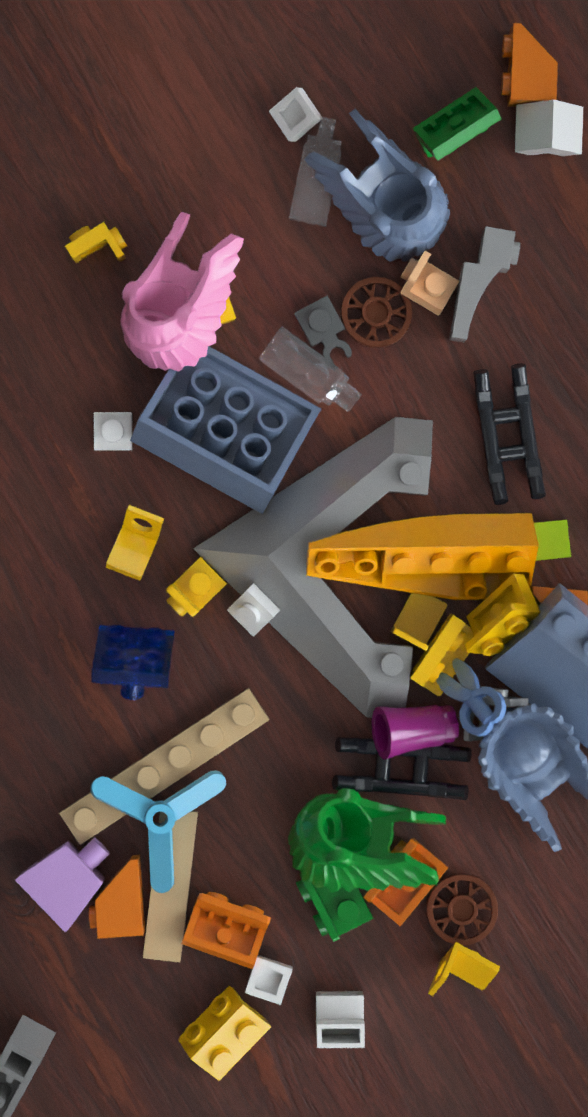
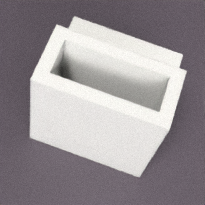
[515,100,583,156]
[316,991,365,1048]

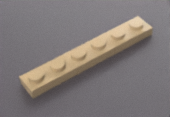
[59,688,270,845]

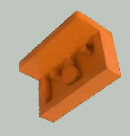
[363,838,449,926]
[181,892,271,969]

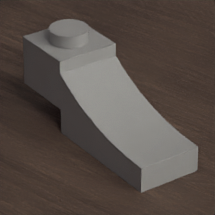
[449,227,520,343]

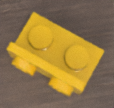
[410,614,474,696]

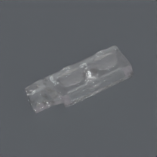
[289,117,341,227]
[259,326,361,412]

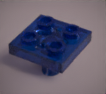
[91,625,175,700]

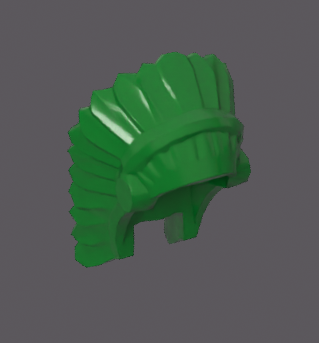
[288,788,446,893]

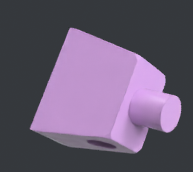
[15,838,110,932]

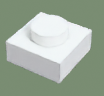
[269,87,323,142]
[94,412,133,451]
[227,583,280,637]
[245,955,293,1005]

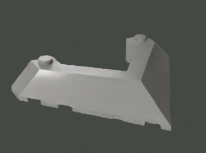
[193,417,433,718]

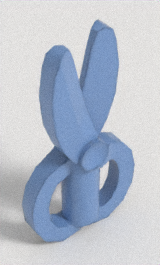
[436,658,506,737]

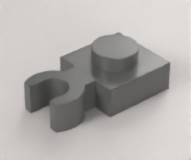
[294,295,352,368]

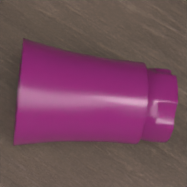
[372,705,459,760]

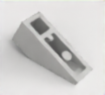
[0,1015,56,1117]

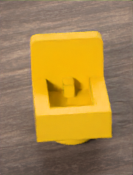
[65,222,127,263]

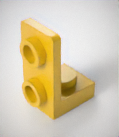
[166,557,227,617]

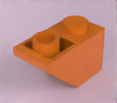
[501,23,558,107]

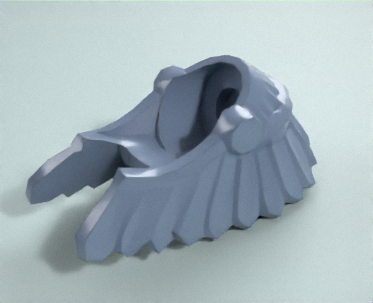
[304,108,450,262]
[478,704,588,852]

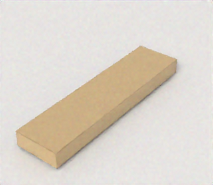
[143,810,198,962]

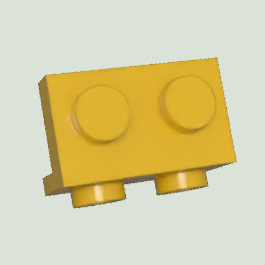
[465,573,541,656]
[179,986,271,1081]

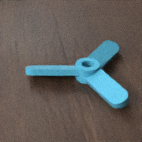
[90,770,226,893]

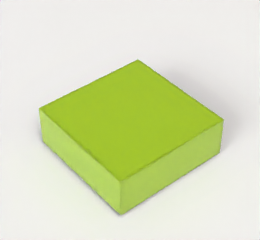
[534,520,571,561]

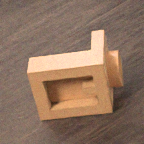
[400,251,459,316]

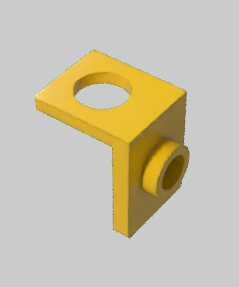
[106,505,164,581]
[391,593,447,651]
[428,942,500,996]

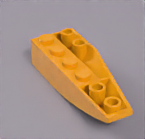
[306,513,539,600]

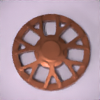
[341,277,412,348]
[427,874,498,945]

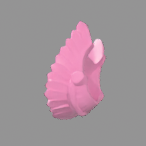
[120,212,244,372]

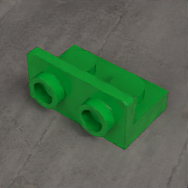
[413,87,501,161]
[296,871,373,942]

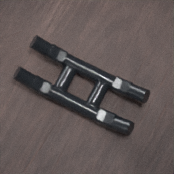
[474,363,546,505]
[332,737,472,800]

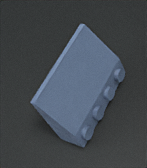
[130,346,321,514]
[485,583,588,748]

